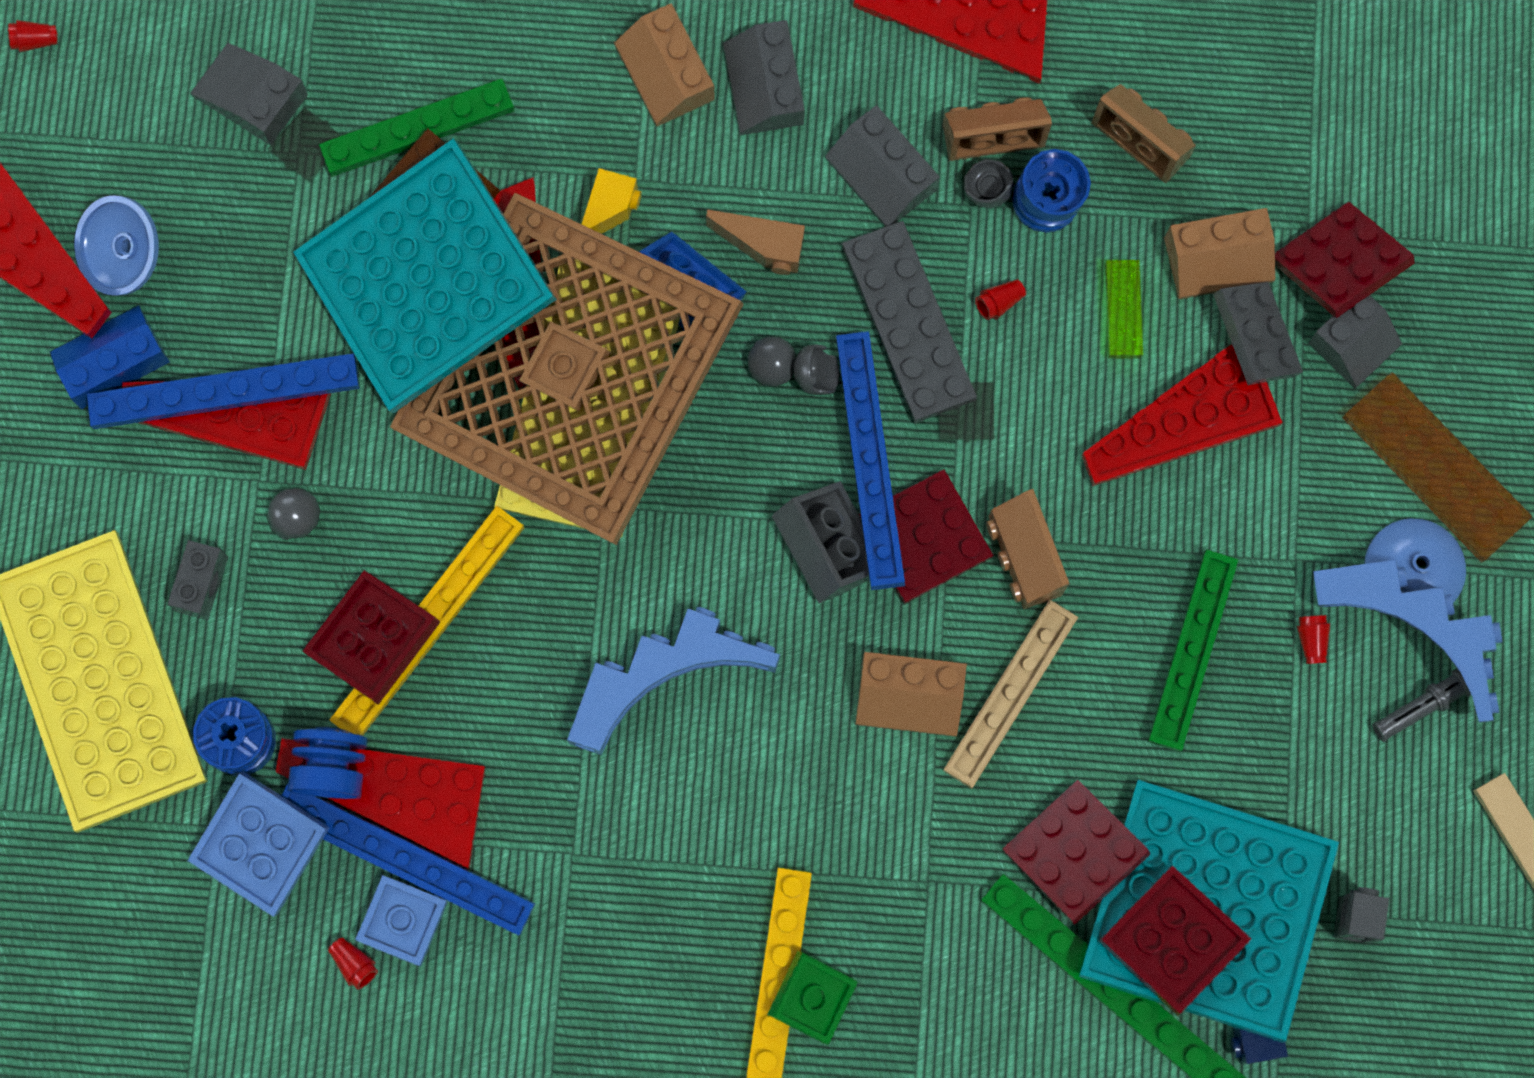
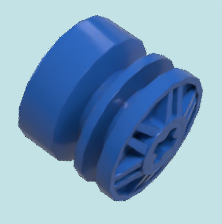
[1012,149,1091,233]
[193,697,276,776]
[287,727,368,799]

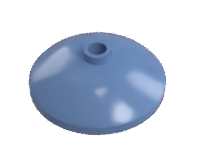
[74,195,159,296]
[1364,518,1466,602]

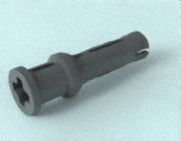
[1372,668,1471,742]

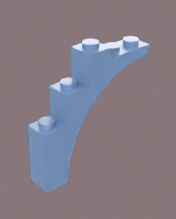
[1313,559,1502,723]
[567,607,780,755]

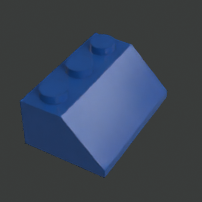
[640,232,747,331]
[50,305,170,409]

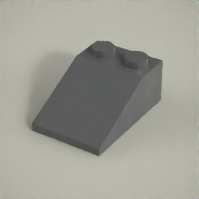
[190,43,308,146]

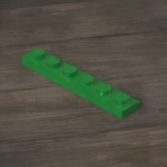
[319,78,515,177]
[1147,549,1239,752]

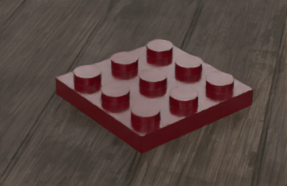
[1275,201,1415,319]
[859,469,993,605]
[302,570,441,705]
[1003,780,1151,925]
[1100,865,1251,1016]

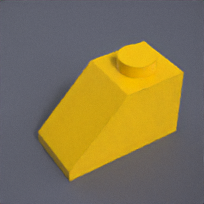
[582,168,642,234]

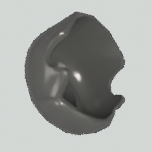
[964,159,1014,209]
[747,336,797,387]
[794,344,839,395]
[267,488,320,540]

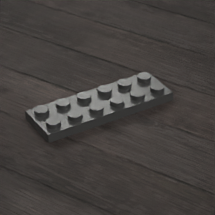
[842,221,977,424]

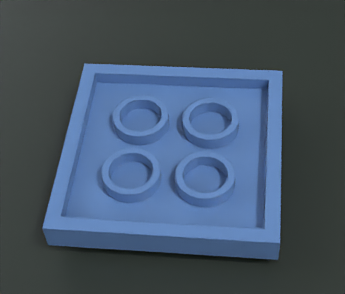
[188,772,330,917]

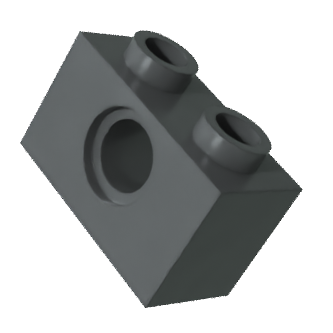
[167,540,228,621]
[1333,887,1389,944]

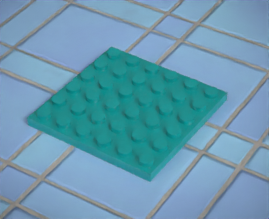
[293,138,557,414]
[1079,780,1339,1043]

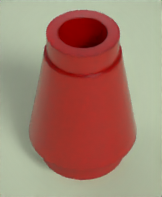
[8,20,58,52]
[975,279,1026,320]
[1296,615,1331,664]
[328,937,378,990]

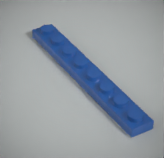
[836,331,905,590]
[87,353,360,429]
[281,783,536,936]

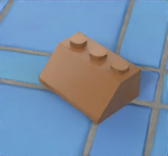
[614,3,715,127]
[1091,84,1196,184]
[942,97,1052,161]
[1164,208,1275,300]
[986,489,1070,609]
[855,652,967,737]

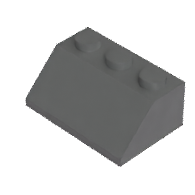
[723,20,805,135]
[825,105,940,227]
[772,481,870,604]

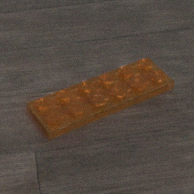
[1342,372,1533,563]

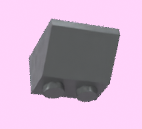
[1308,295,1402,389]

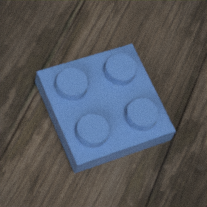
[355,875,448,967]

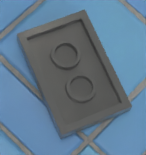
[1213,282,1303,385]

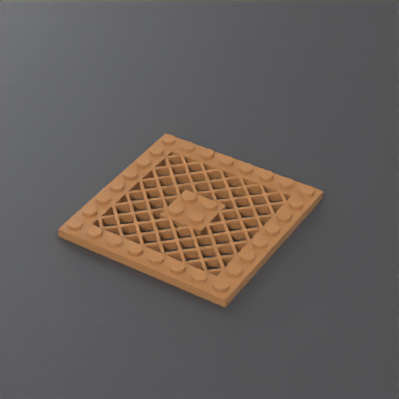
[390,193,744,545]

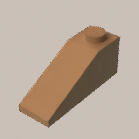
[706,209,805,275]

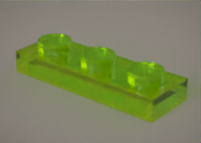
[1105,260,1143,359]

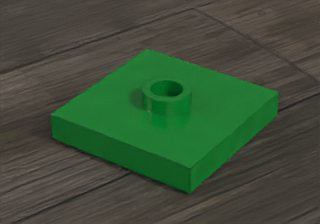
[767,951,858,1045]

